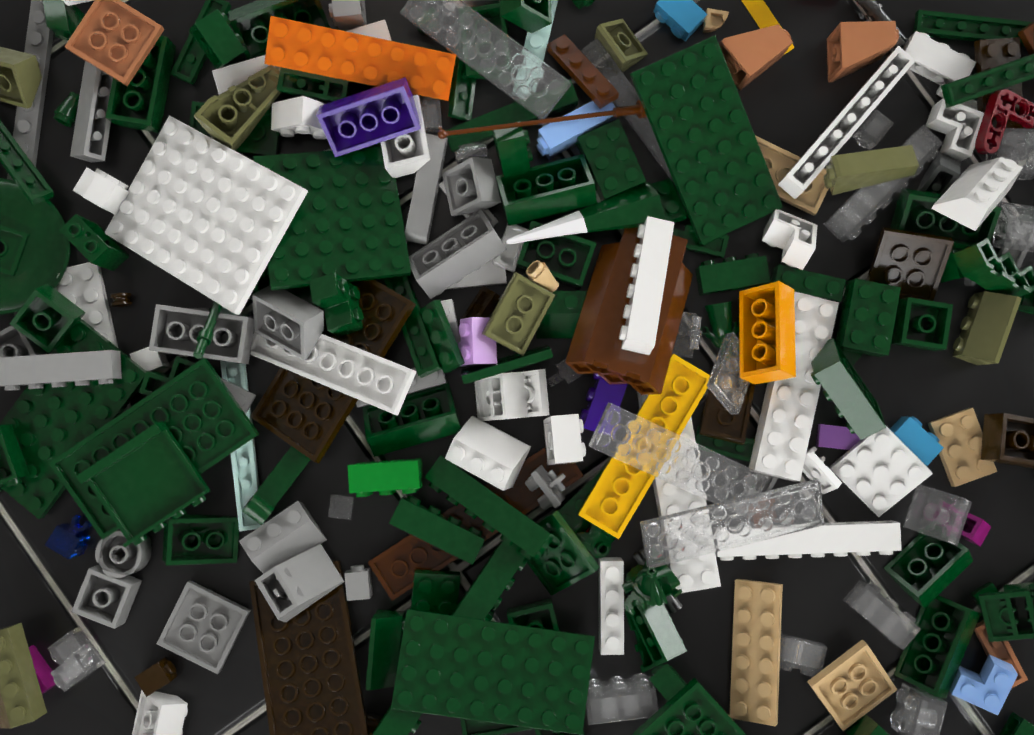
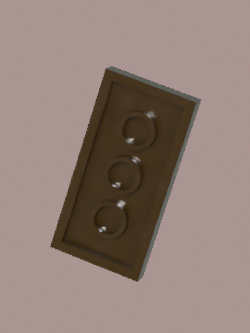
[974,37,1024,131]

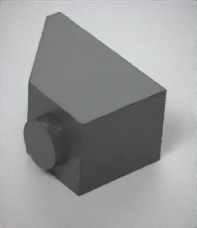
[917,152,960,194]

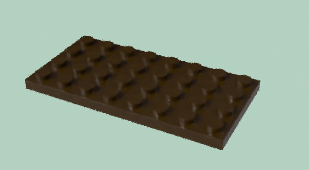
[250,280,416,463]
[249,560,369,735]

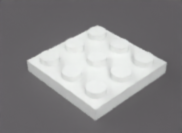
[830,426,933,517]

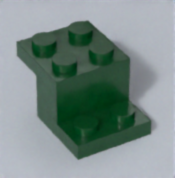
[979,582,1034,642]

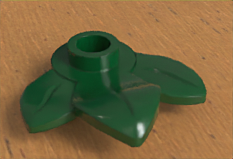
[576,523,616,559]

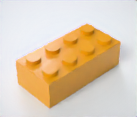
[739,281,796,385]

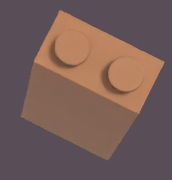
[827,21,899,82]
[719,24,793,91]

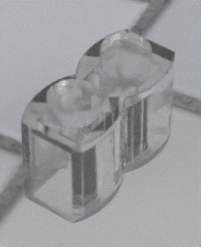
[780,634,827,677]

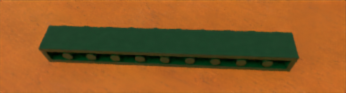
[371,540,528,735]

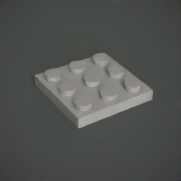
[156,580,251,674]

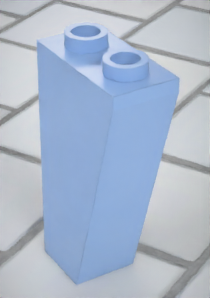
[536,101,617,160]

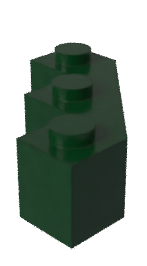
[952,238,1034,297]

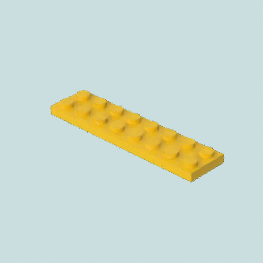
[578,354,714,539]

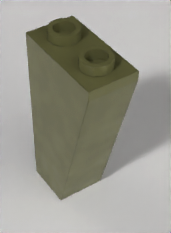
[824,145,919,195]

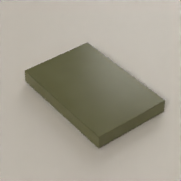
[482,272,555,356]

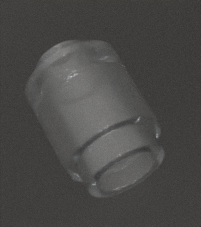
[455,142,489,164]

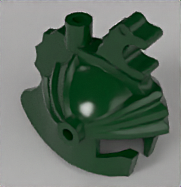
[622,551,682,615]

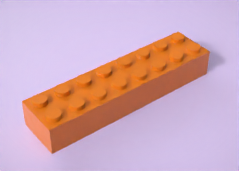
[264,16,456,101]

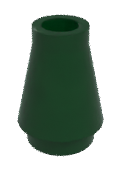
[53,92,80,127]

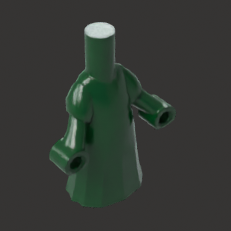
[699,302,739,362]

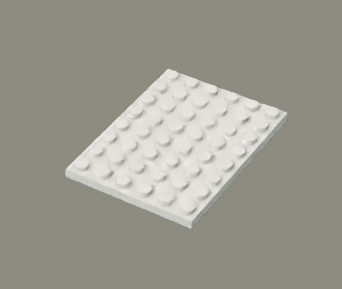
[105,115,308,315]

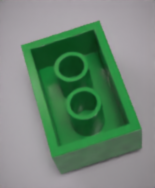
[347,458,424,497]

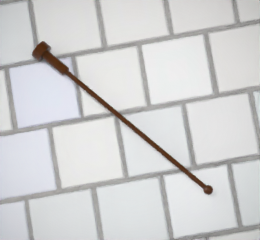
[438,100,647,139]

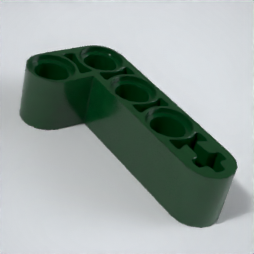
[242,446,311,525]

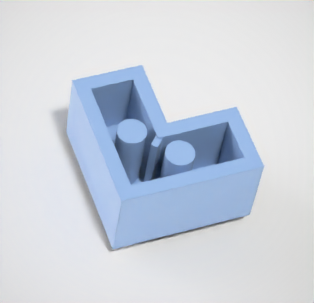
[950,655,1018,715]

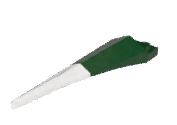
[507,178,687,245]

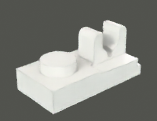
[803,447,842,494]

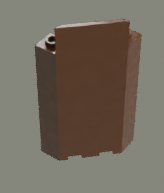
[565,228,693,395]

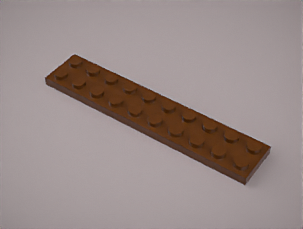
[368,446,584,601]

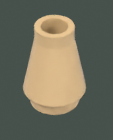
[526,260,559,293]

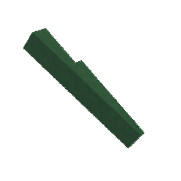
[445,79,579,153]

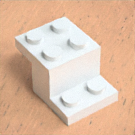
[474,369,549,421]

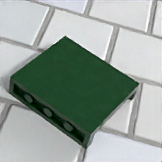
[76,421,211,547]

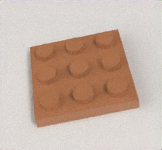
[65,0,165,87]

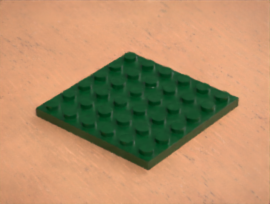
[253,147,411,290]

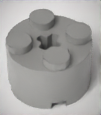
[95,530,152,578]

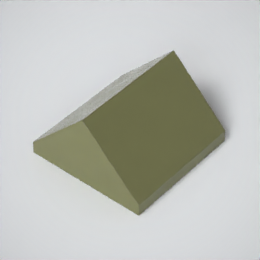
[594,18,648,74]

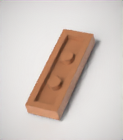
[974,620,1028,688]

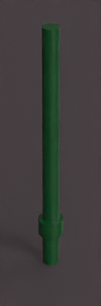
[193,301,222,359]

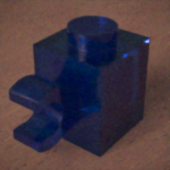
[45,514,92,559]

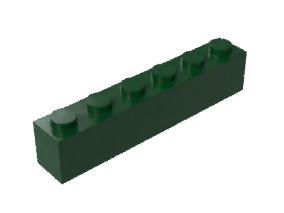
[425,455,555,560]

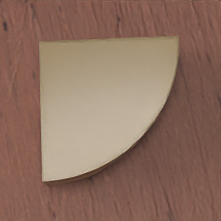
[702,8,729,33]

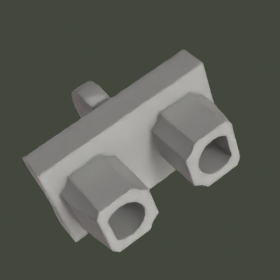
[525,465,566,509]

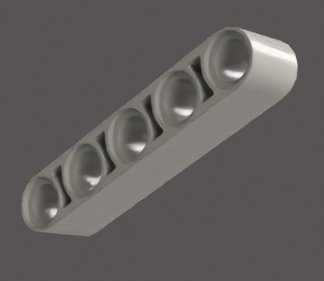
[405,134,448,245]

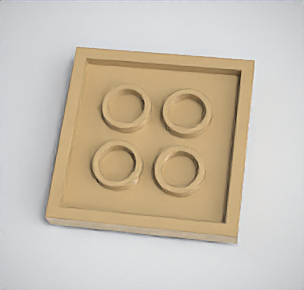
[807,640,897,731]

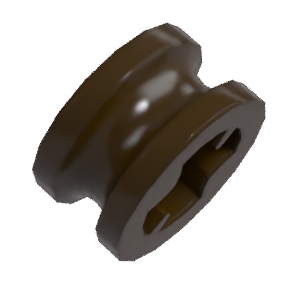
[110,293,132,307]

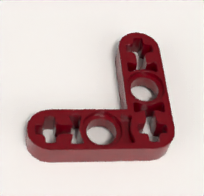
[975,89,1034,155]

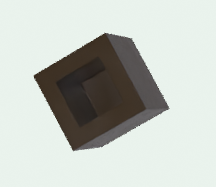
[134,657,178,697]

